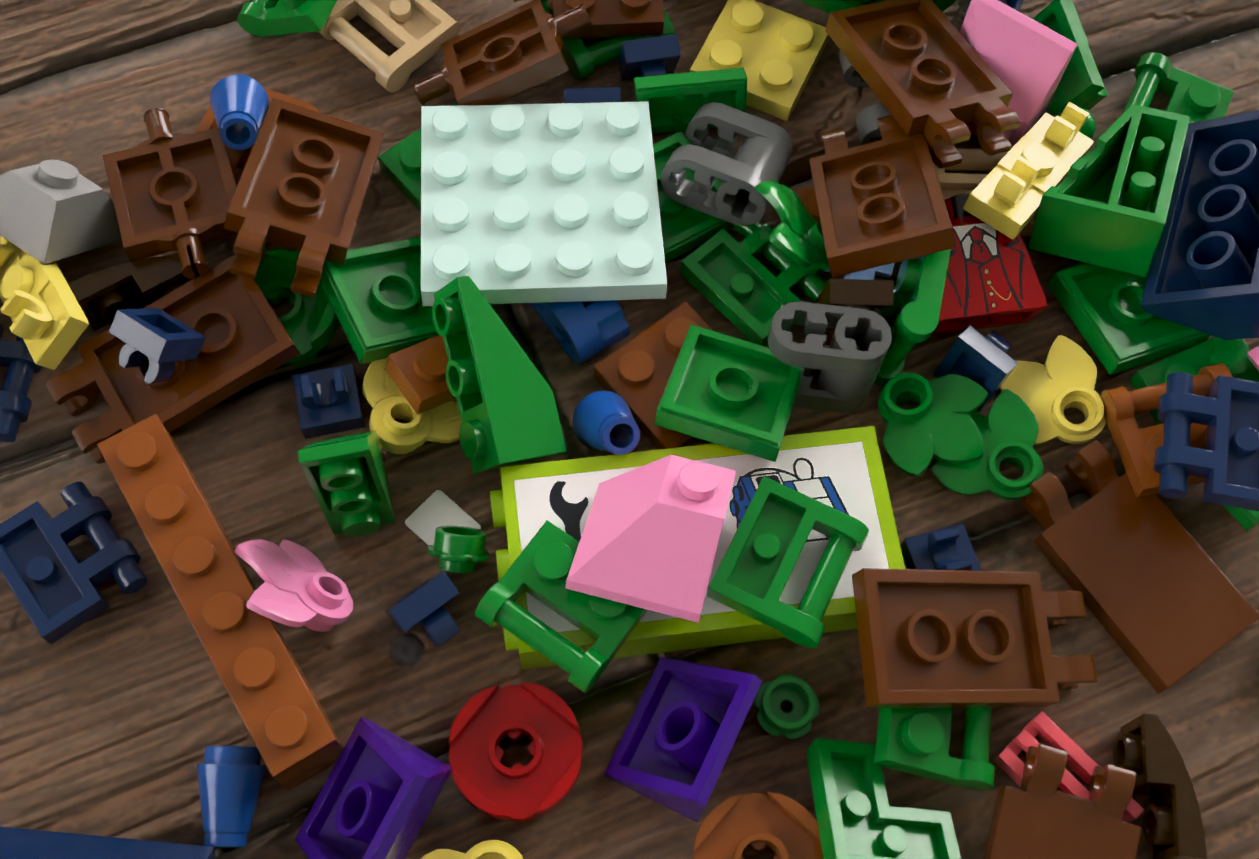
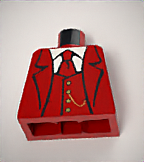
[930,194,1048,336]

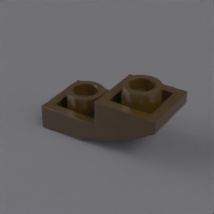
[68,255,199,331]
[816,279,894,346]
[1113,713,1207,859]

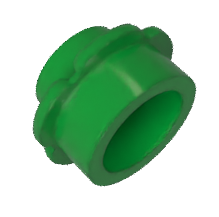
[427,526,490,573]
[754,674,820,739]

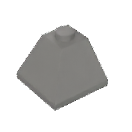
[0,160,122,264]

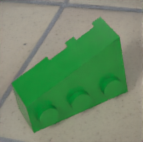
[1028,104,1190,277]

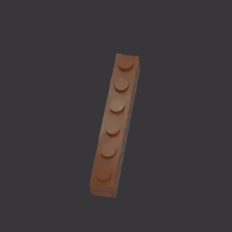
[97,414,344,791]

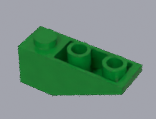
[432,276,567,474]
[298,430,395,536]

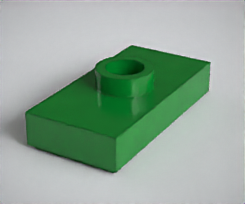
[634,67,747,134]

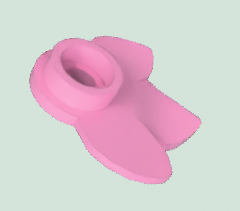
[234,539,354,632]

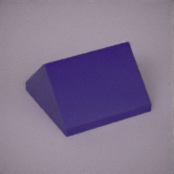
[604,657,762,822]
[295,717,453,859]

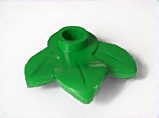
[754,181,830,275]
[878,373,988,478]
[931,389,1043,500]

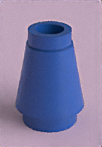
[210,74,269,150]
[573,391,640,455]
[197,746,267,847]

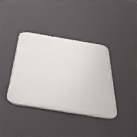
[405,490,481,545]

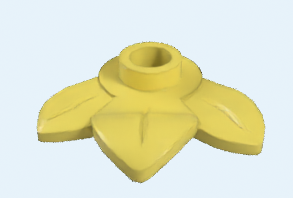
[1000,335,1106,445]
[362,358,462,454]

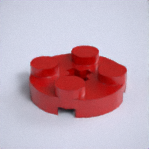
[448,682,583,823]

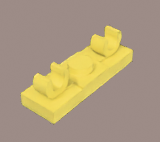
[963,102,1095,240]
[0,235,90,370]

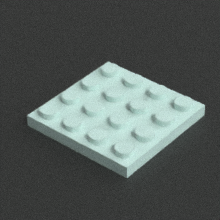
[421,102,667,306]

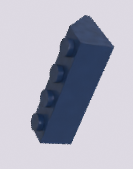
[1140,110,1259,340]

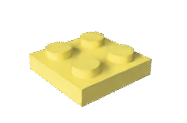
[690,0,829,121]

